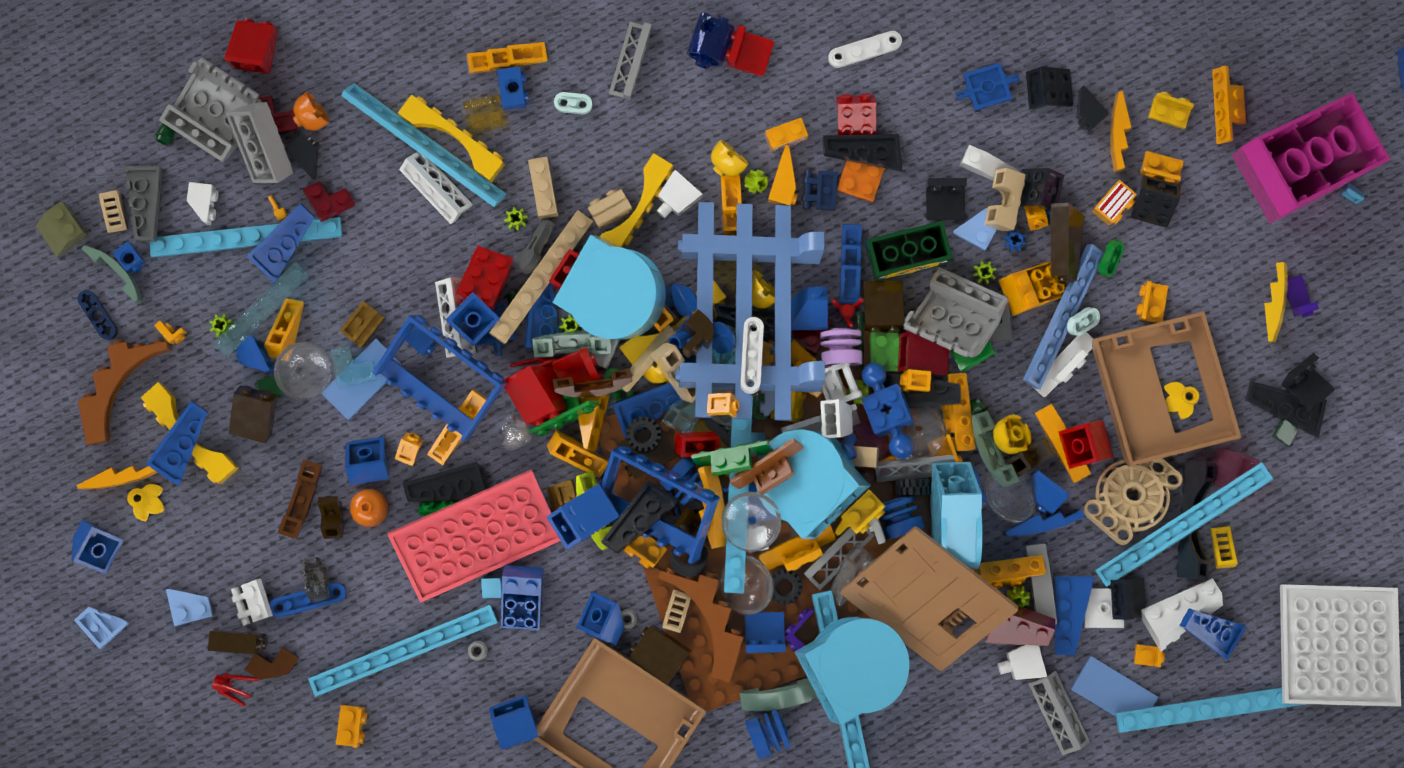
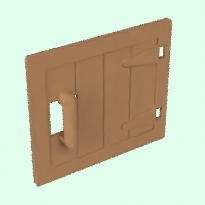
[840,526,1019,671]

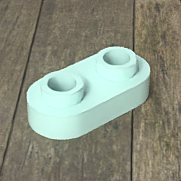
[554,92,592,115]
[1067,307,1100,336]

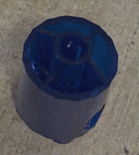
[687,12,734,69]

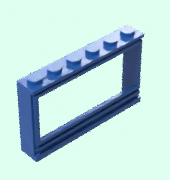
[372,315,507,442]
[601,446,721,564]

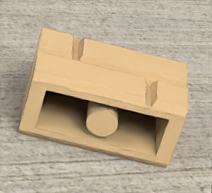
[588,189,633,230]

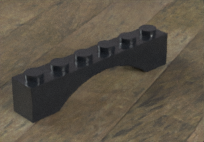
[1176,461,1216,580]

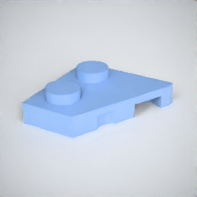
[952,208,997,251]
[166,589,214,626]
[74,607,130,649]

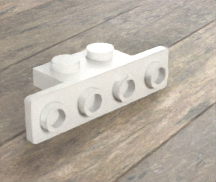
[1033,332,1093,397]

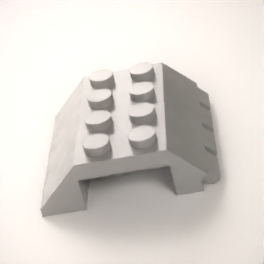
[159,57,262,162]
[904,267,1008,358]

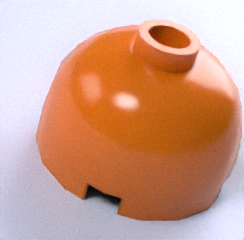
[293,91,330,131]
[350,489,389,527]

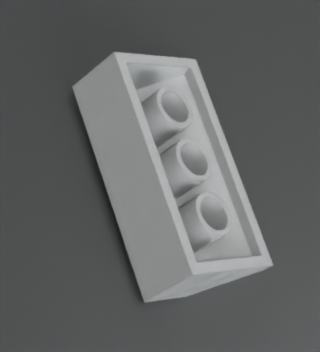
[225,102,294,183]

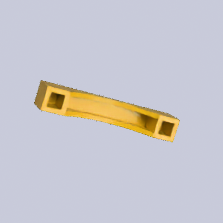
[398,95,505,183]
[600,153,674,248]
[619,280,726,365]
[141,382,239,484]

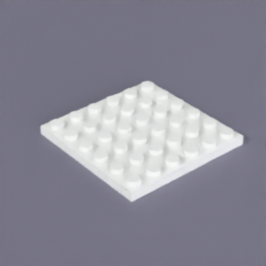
[1280,585,1401,706]

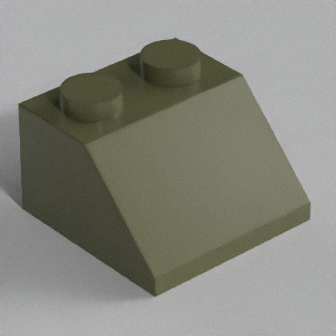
[36,201,89,257]

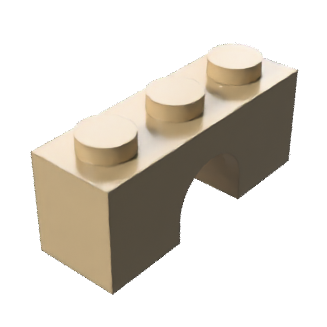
[528,157,559,220]
[984,168,1026,231]
[651,342,696,403]

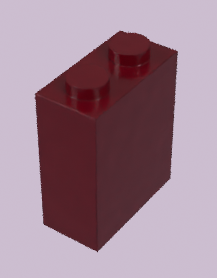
[897,331,950,378]

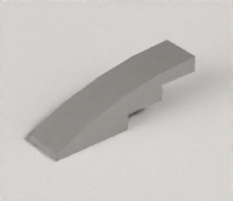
[1025,544,1057,625]

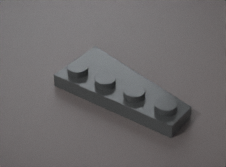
[123,166,163,242]

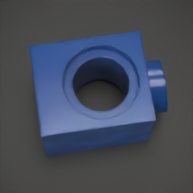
[113,241,146,274]
[405,326,437,356]

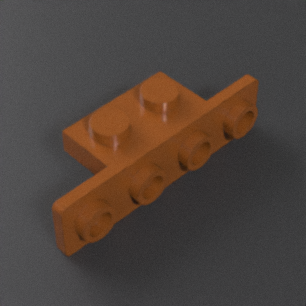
[729,439,804,495]

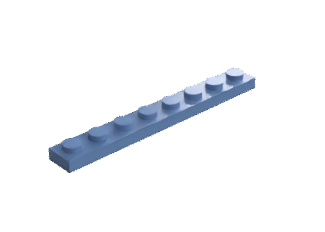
[1023,243,1104,390]

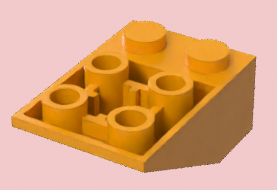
[999,261,1066,316]

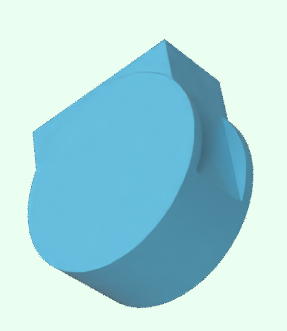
[552,235,666,340]
[756,430,870,540]
[930,462,982,569]
[795,617,909,725]

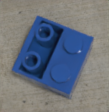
[489,695,539,750]

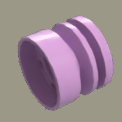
[820,328,863,367]

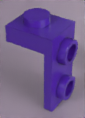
[1287,275,1319,318]
[785,608,814,652]

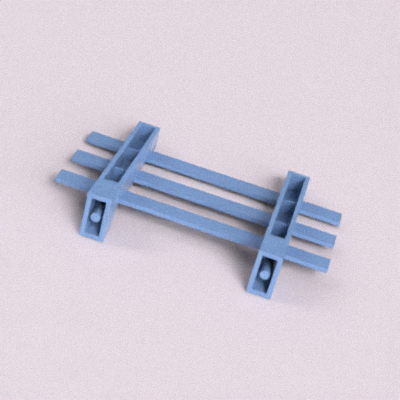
[675,202,825,421]

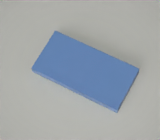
[321,339,404,420]
[1070,656,1158,731]

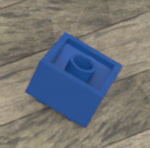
[345,436,389,485]

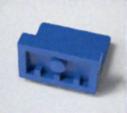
[745,612,786,653]

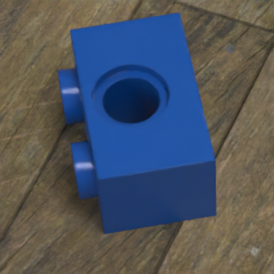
[497,66,529,111]

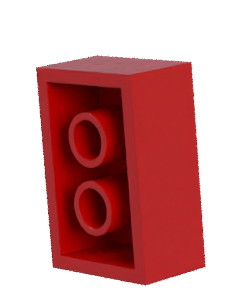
[455,245,514,312]

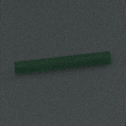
[856,311,864,370]

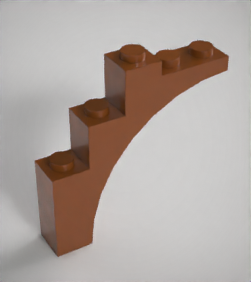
[78,339,172,446]
[659,567,746,683]

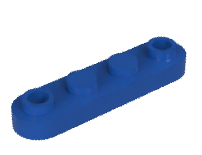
[269,583,347,617]

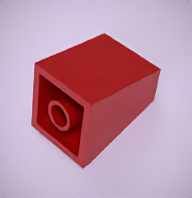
[224,18,278,74]
[504,365,567,427]
[1058,420,1114,469]

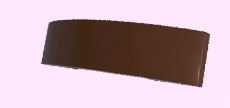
[553,369,633,398]
[278,459,322,539]

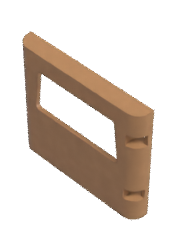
[1092,311,1242,467]
[534,637,707,768]

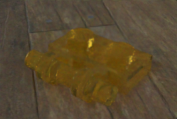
[463,94,507,134]

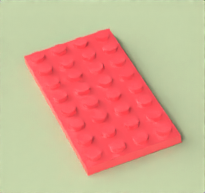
[388,469,561,603]

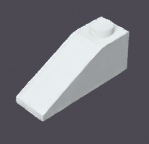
[959,145,1020,181]

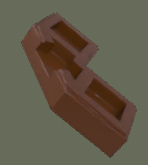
[244,647,300,680]

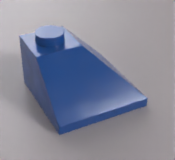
[791,286,828,330]
[445,292,500,346]
[236,335,277,375]
[1030,471,1070,515]
[71,519,124,574]
[577,592,624,645]

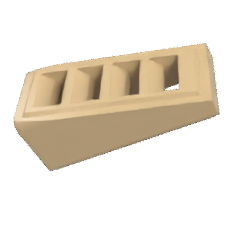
[99,190,128,233]
[662,590,691,633]

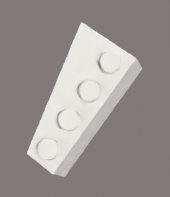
[1141,578,1223,652]

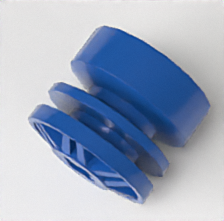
[660,457,704,506]
[879,496,925,540]
[745,709,790,760]

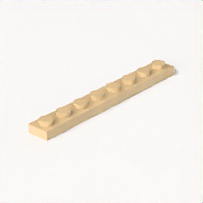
[489,210,593,344]

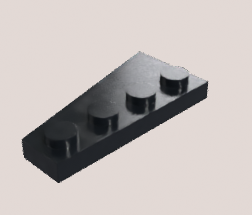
[822,134,903,172]
[713,303,794,343]
[884,372,962,410]
[1245,381,1327,438]
[403,462,486,502]
[601,481,680,554]

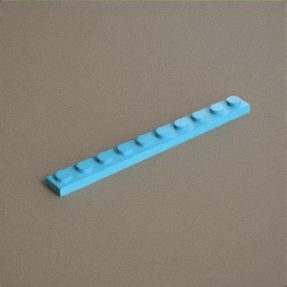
[341,83,506,207]
[149,217,343,258]
[724,395,753,593]
[1095,462,1274,587]
[811,590,870,768]
[308,605,498,697]
[1115,687,1305,733]

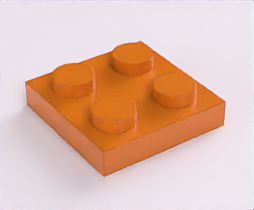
[837,161,884,203]

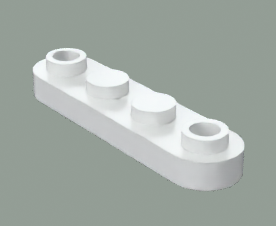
[828,31,902,68]
[740,317,764,394]

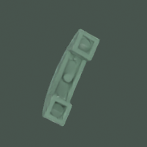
[81,246,143,304]
[532,332,612,358]
[972,411,1020,487]
[739,679,817,711]

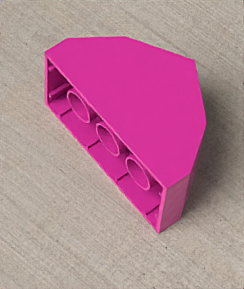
[1231,92,1391,223]

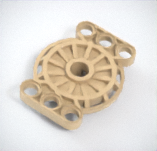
[1083,458,1183,545]

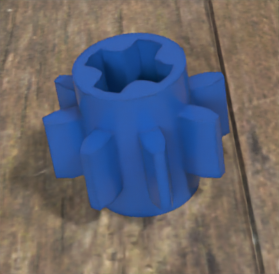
[1002,229,1027,253]

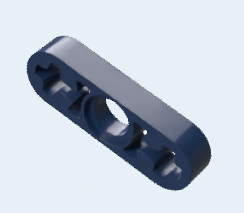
[78,290,118,340]

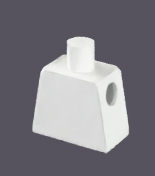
[657,170,702,218]
[821,399,853,438]
[997,645,1047,680]

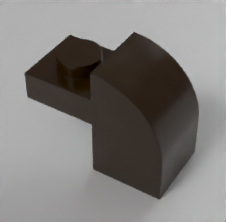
[683,309,714,358]
[1006,437,1055,477]
[318,496,344,539]
[676,508,711,547]

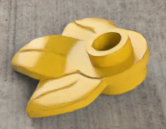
[1164,382,1199,420]
[127,484,165,522]

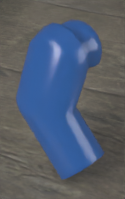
[841,433,857,460]

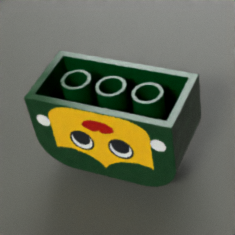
[865,221,953,281]

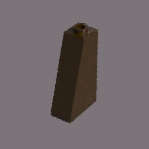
[1051,203,1085,284]

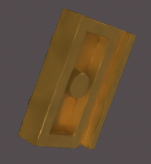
[339,301,386,348]
[546,479,577,512]

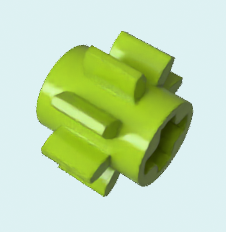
[744,169,768,194]
[504,207,528,232]
[972,261,996,285]
[209,314,234,338]
[559,314,581,333]
[849,380,868,404]
[1007,585,1030,607]

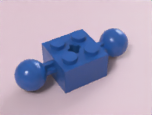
[861,363,915,459]

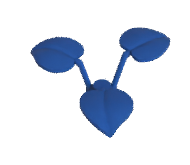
[669,283,735,363]

